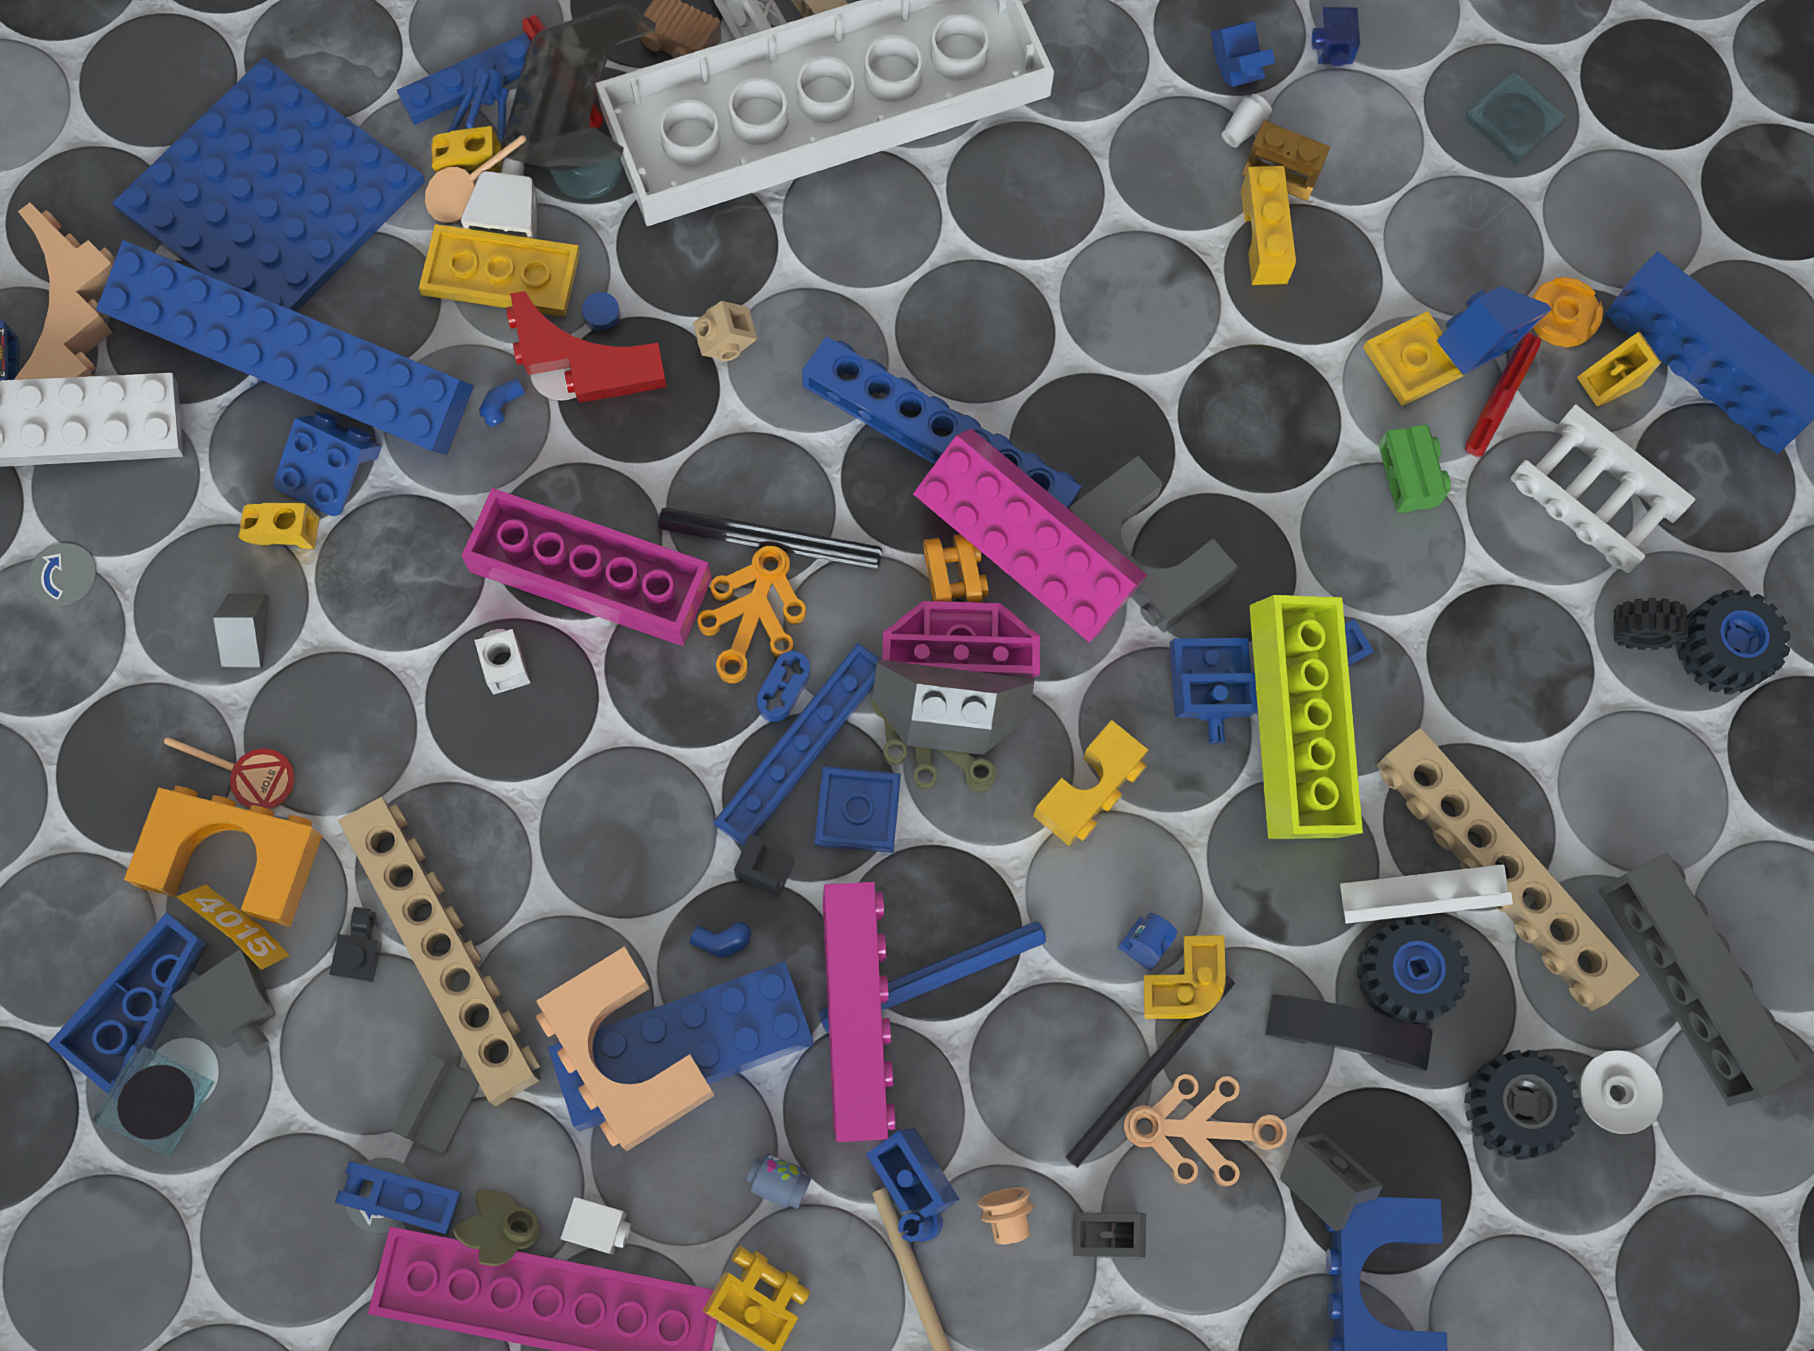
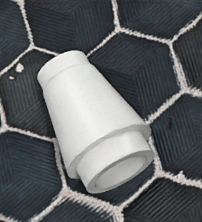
[1221,94,1272,148]

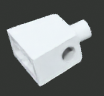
[461,159,537,239]

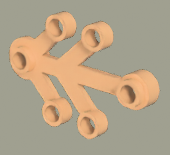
[1123,1074,1287,1187]

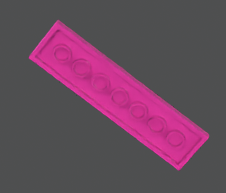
[368,1227,718,1351]

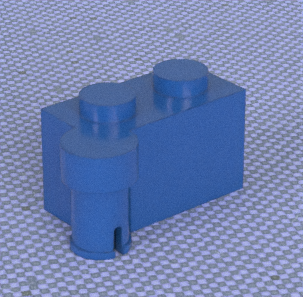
[866,1128,960,1242]

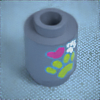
[746,1153,812,1209]

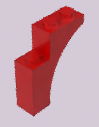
[506,291,667,403]

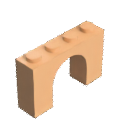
[536,946,715,1151]

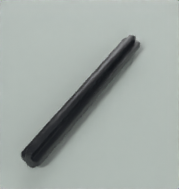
[658,507,882,569]

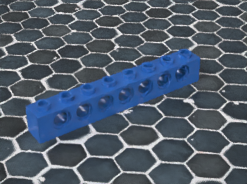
[802,336,1082,509]

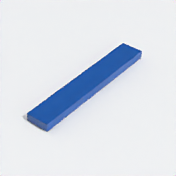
[713,643,881,848]

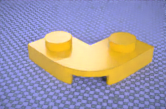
[1144,935,1226,1019]

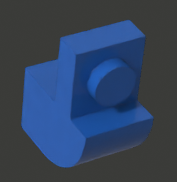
[1210,21,1275,87]

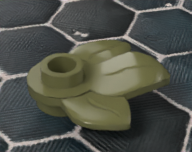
[453,1189,540,1266]

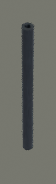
[1065,975,1235,1169]

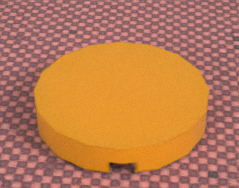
[1532,277,1603,348]

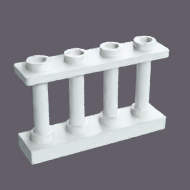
[1511,404,1696,573]

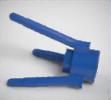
[447,67,509,144]

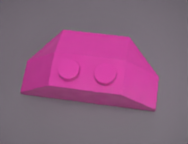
[882,601,1040,678]

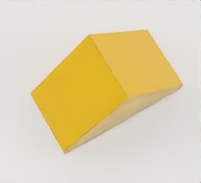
[1577,332,1661,407]

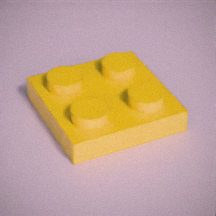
[1363,311,1465,407]

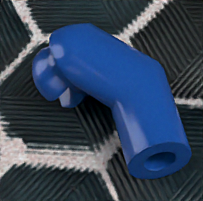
[479,377,525,427]
[689,922,751,958]

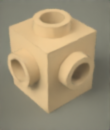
[693,301,757,361]

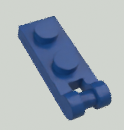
[335,1161,462,1235]

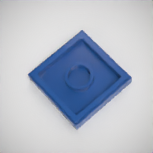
[814,766,901,853]

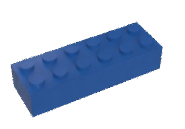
[1605,251,1814,454]
[548,961,814,1132]

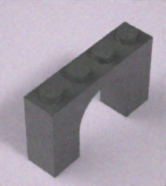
[1069,456,1238,633]

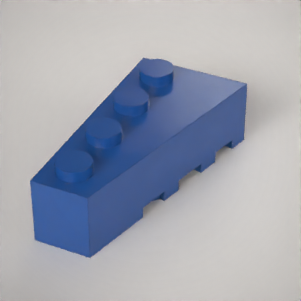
[48,912,208,1098]

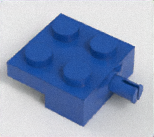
[1169,638,1258,744]

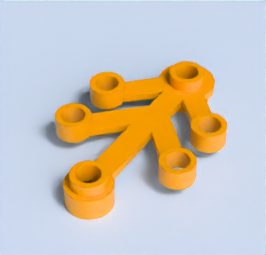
[697,546,806,683]

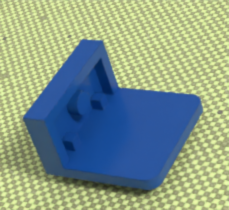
[274,412,382,516]

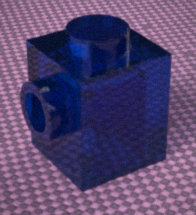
[1311,7,1360,66]

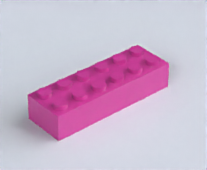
[913,429,1148,643]
[461,488,712,647]
[822,882,895,1142]

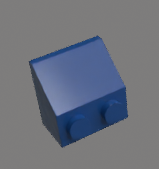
[1436,286,1552,375]

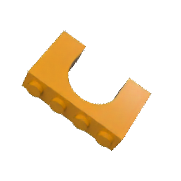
[124,786,322,927]

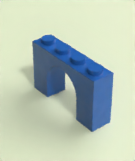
[1325,1197,1448,1351]

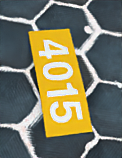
[176,884,290,970]

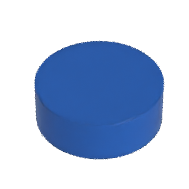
[582,292,620,331]

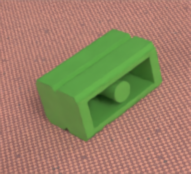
[1378,424,1451,514]

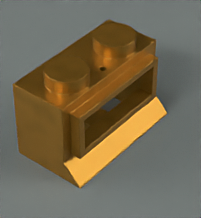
[1242,120,1331,202]

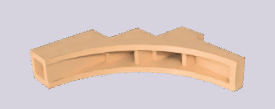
[14,202,116,380]

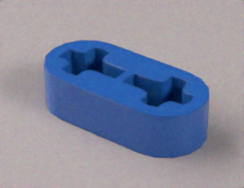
[757,651,811,722]

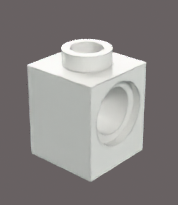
[474,629,531,695]
[561,1197,631,1255]

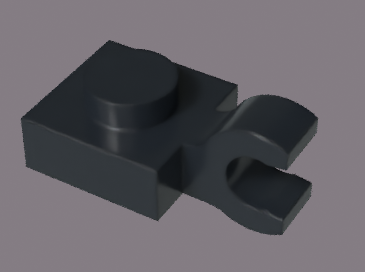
[329,907,382,982]

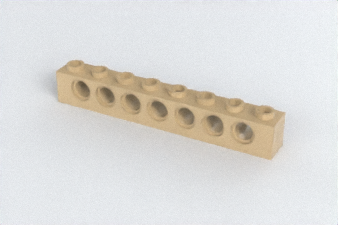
[1376,727,1640,1011]
[338,796,541,1106]

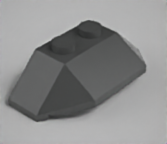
[872,660,1034,755]

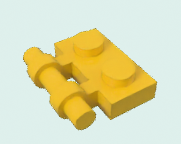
[702,1246,810,1351]

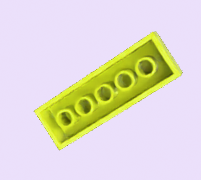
[1249,595,1363,839]

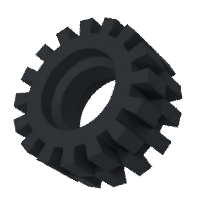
[1614,598,1688,650]

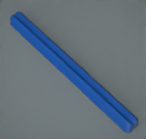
[819,921,1046,1032]

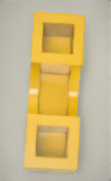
[1241,166,1296,285]
[1033,720,1148,846]

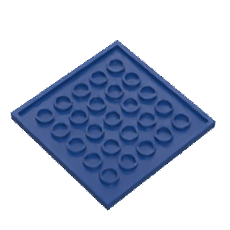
[112,57,425,312]

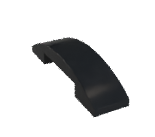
[1265,994,1433,1071]

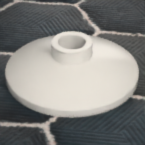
[1579,1050,1663,1134]

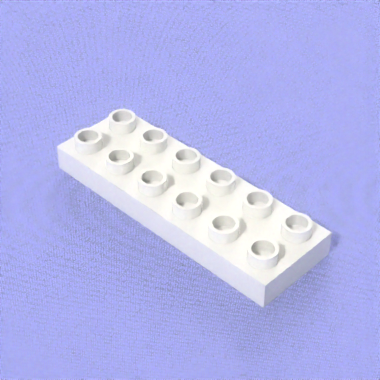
[595,0,1054,226]

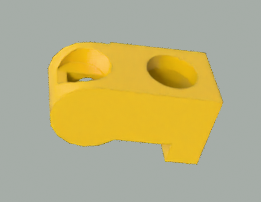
[431,126,503,173]
[238,503,320,550]

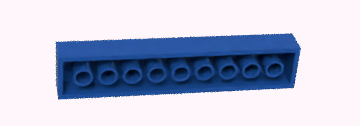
[96,240,474,455]

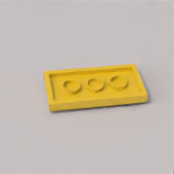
[419,224,580,317]

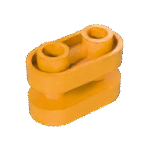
[923,534,989,603]

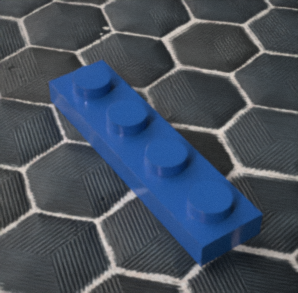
[397,33,543,125]

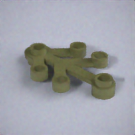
[871,692,996,792]

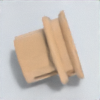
[977,1187,1034,1244]

